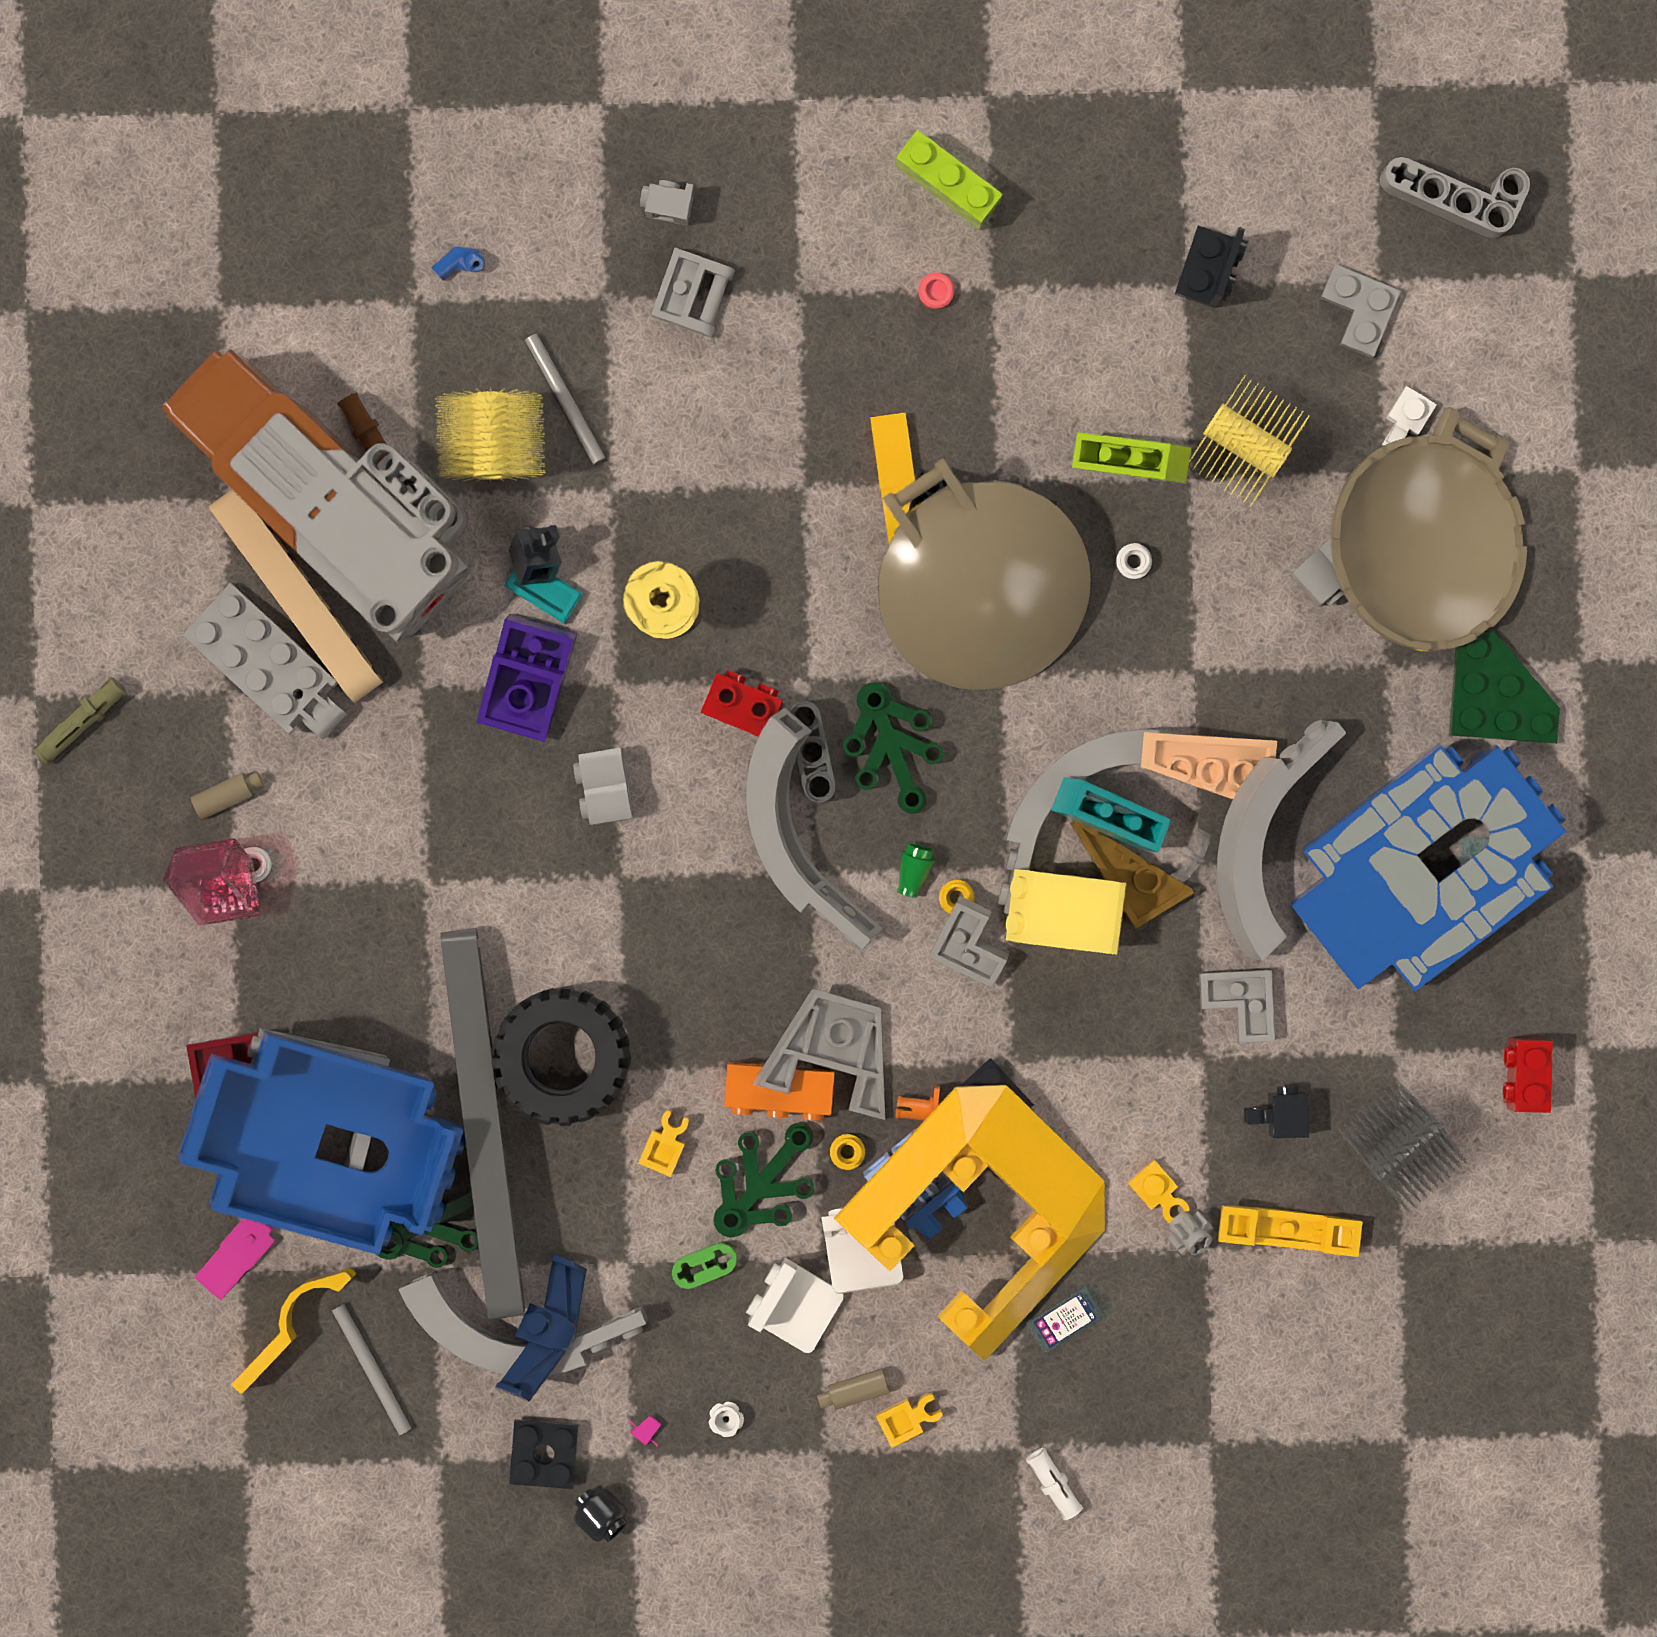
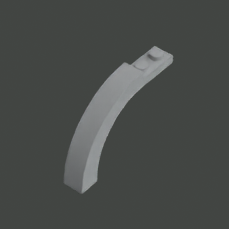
[746,708,883,950]
[1217,720,1346,961]
[998,730,1178,914]
[398,1271,648,1375]

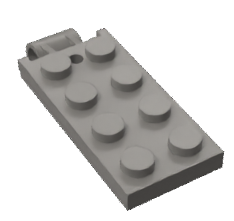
[183,583,348,740]

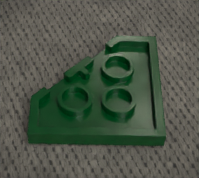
[1449,631,1560,744]

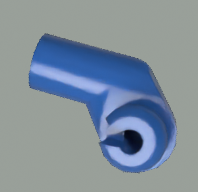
[431,247,485,280]

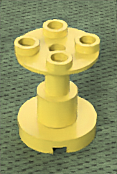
[624,562,700,639]

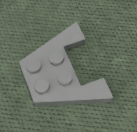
[753,989,885,1120]

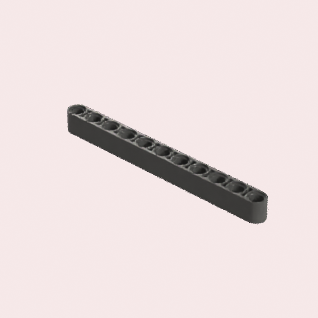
[441,928,525,1320]

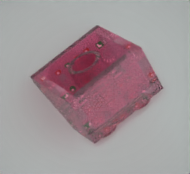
[163,838,261,926]

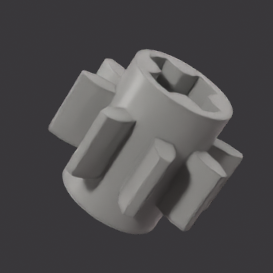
[1168,1211,1214,1256]

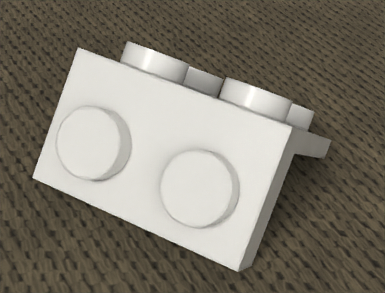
[822,1208,903,1294]
[746,1258,844,1353]

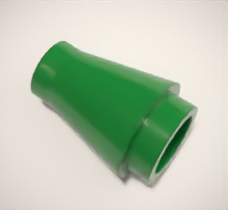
[897,843,936,898]

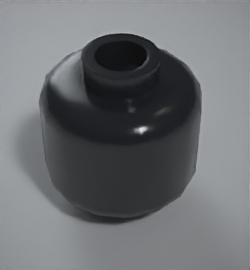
[574,1488,627,1542]

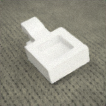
[1382,386,1437,446]

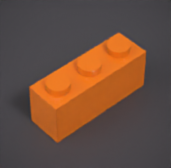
[724,1062,834,1121]

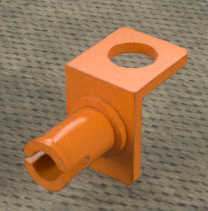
[895,1085,940,1121]

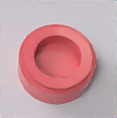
[918,272,954,309]

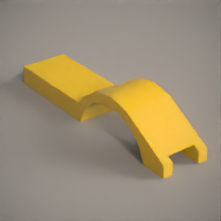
[870,412,915,546]
[231,1267,356,1394]

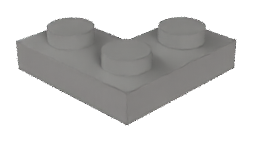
[1320,264,1401,358]
[929,896,1009,988]
[1199,969,1275,1043]

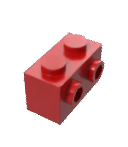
[700,670,783,737]
[1502,1038,1553,1113]

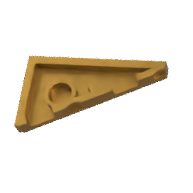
[1070,820,1194,929]

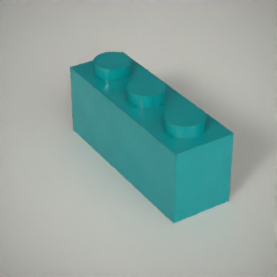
[1051,777,1171,853]

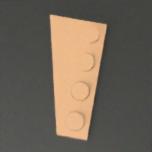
[1141,732,1277,800]

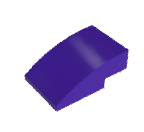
[477,614,578,742]

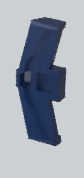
[495,1255,587,1402]

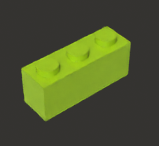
[895,129,1003,230]
[1072,432,1191,484]

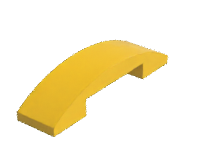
[1218,1205,1363,1257]

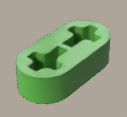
[672,1242,737,1289]

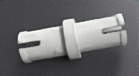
[1026,1448,1083,1520]

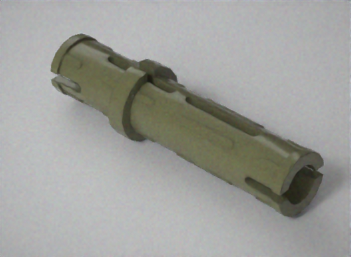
[32,677,127,765]

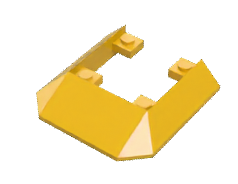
[833,1085,1105,1362]

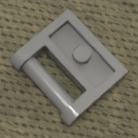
[651,248,735,338]

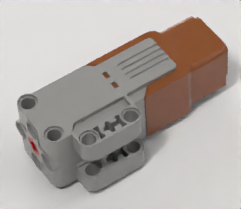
[162,349,469,642]

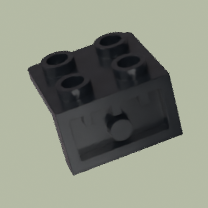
[1174,225,1248,308]

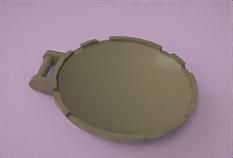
[1330,407,1527,650]
[878,458,1091,690]

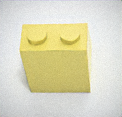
[1006,869,1126,954]

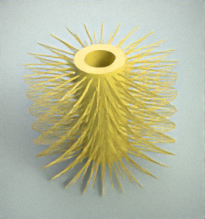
[1189,375,1309,507]
[436,388,546,482]

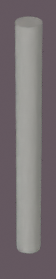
[525,334,606,465]
[332,1304,412,1435]

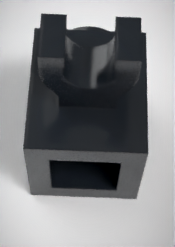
[509,525,562,585]
[1244,1086,1309,1139]

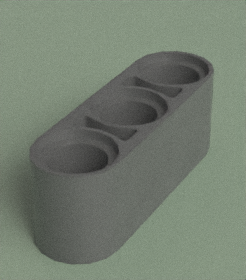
[790,701,835,803]

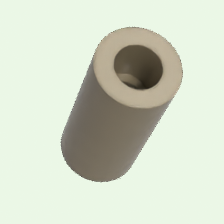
[191,772,264,820]
[817,1369,890,1410]

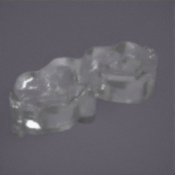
[1171,828,1211,882]

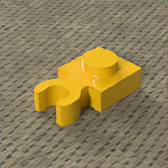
[638,1109,689,1177]
[1127,1159,1190,1223]
[876,1393,943,1448]

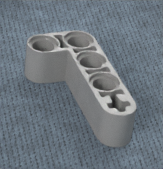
[1380,157,1530,238]

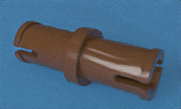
[337,392,389,464]

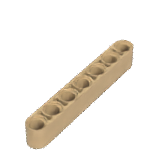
[208,489,383,703]

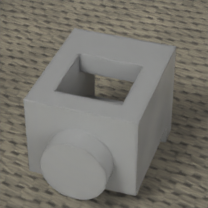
[640,180,695,226]

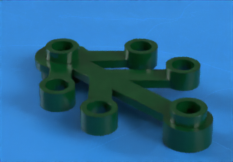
[843,682,944,814]
[713,1122,814,1238]
[377,1187,479,1268]

